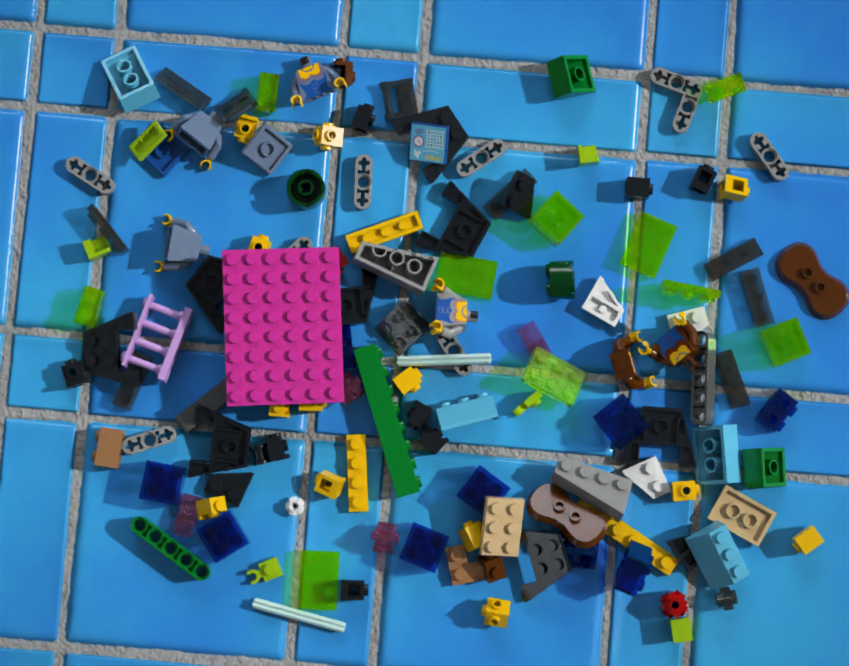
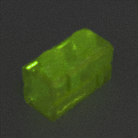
[73,285,107,328]

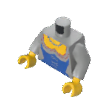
[429,278,478,339]

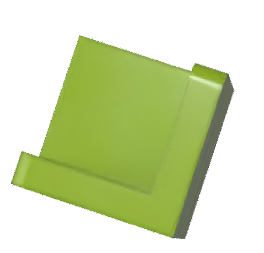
[576,145,599,167]
[82,236,113,262]
[668,616,693,643]

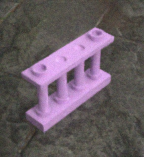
[120,293,194,383]

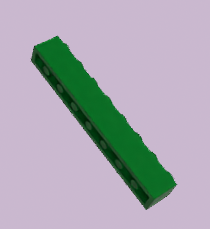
[353,344,423,498]

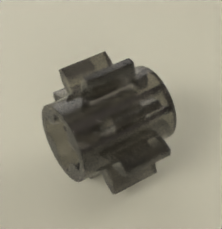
[715,586,738,611]

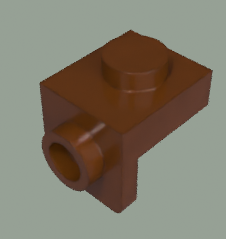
[330,58,356,88]
[477,555,506,583]

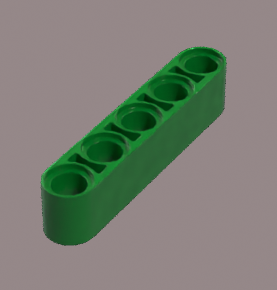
[131,516,212,580]

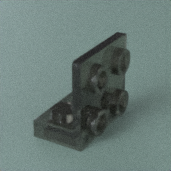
[374,299,432,356]

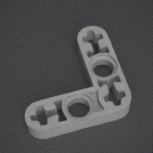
[649,67,703,134]

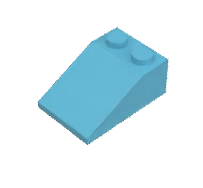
[101,45,160,114]

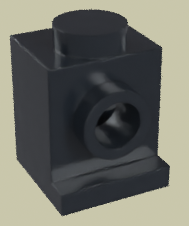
[351,103,376,135]
[688,164,717,196]
[61,358,89,389]
[406,400,433,431]
[419,425,449,454]
[266,432,291,462]
[340,579,368,600]

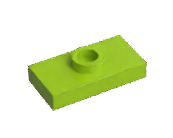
[129,121,168,162]

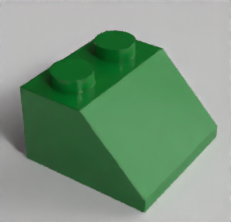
[546,55,596,99]
[742,448,786,488]

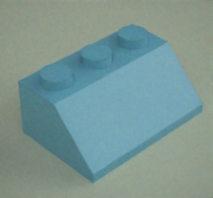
[436,392,498,432]
[692,424,741,485]
[685,520,751,590]

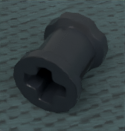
[250,443,270,466]

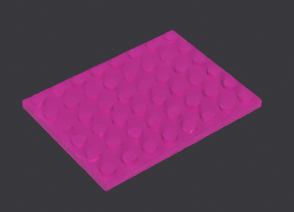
[222,247,344,407]

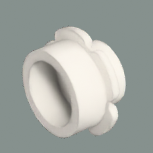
[285,497,304,516]

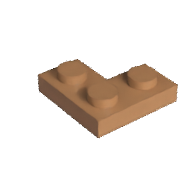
[445,544,485,586]

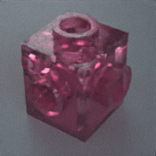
[343,371,365,406]
[371,521,400,554]

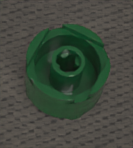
[287,169,326,210]
[546,260,575,300]

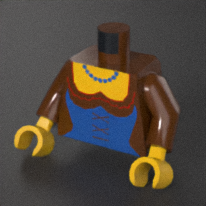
[638,312,699,371]
[609,331,657,390]

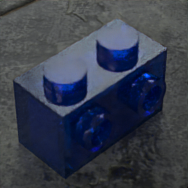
[754,388,798,433]

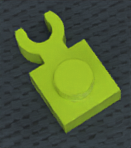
[512,390,543,417]
[247,557,284,584]

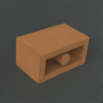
[92,427,126,469]

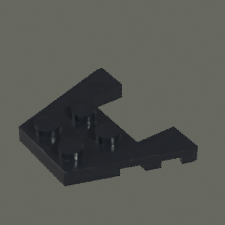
[391,106,469,184]
[414,181,491,258]
[186,255,224,334]
[340,268,378,327]
[83,312,140,387]
[187,404,252,478]
[620,406,696,468]
[520,529,572,602]

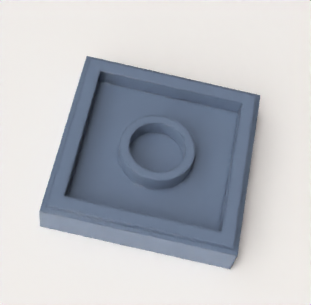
[241,122,294,176]

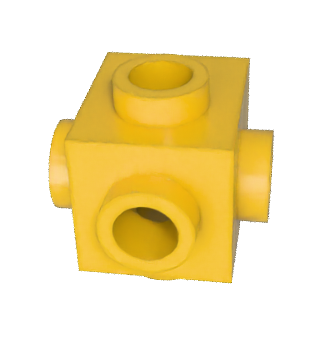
[313,123,344,151]
[481,597,511,628]

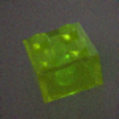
[527,190,585,247]
[758,317,812,368]

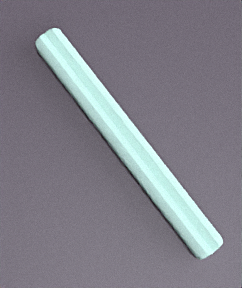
[397,353,492,367]
[252,598,346,633]

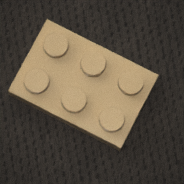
[707,484,777,547]
[479,496,525,557]

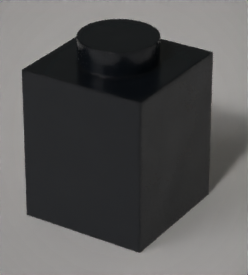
[624,177,653,200]

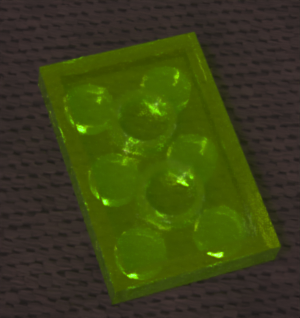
[619,211,677,280]
[437,252,498,300]
[658,279,721,304]
[520,346,586,407]
[298,550,340,610]

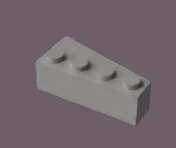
[351,241,439,296]
[550,456,633,523]

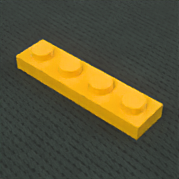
[345,211,424,254]
[346,434,368,512]

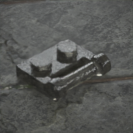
[379,78,418,121]
[214,87,258,125]

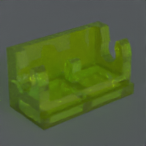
[254,72,279,114]
[702,72,747,103]

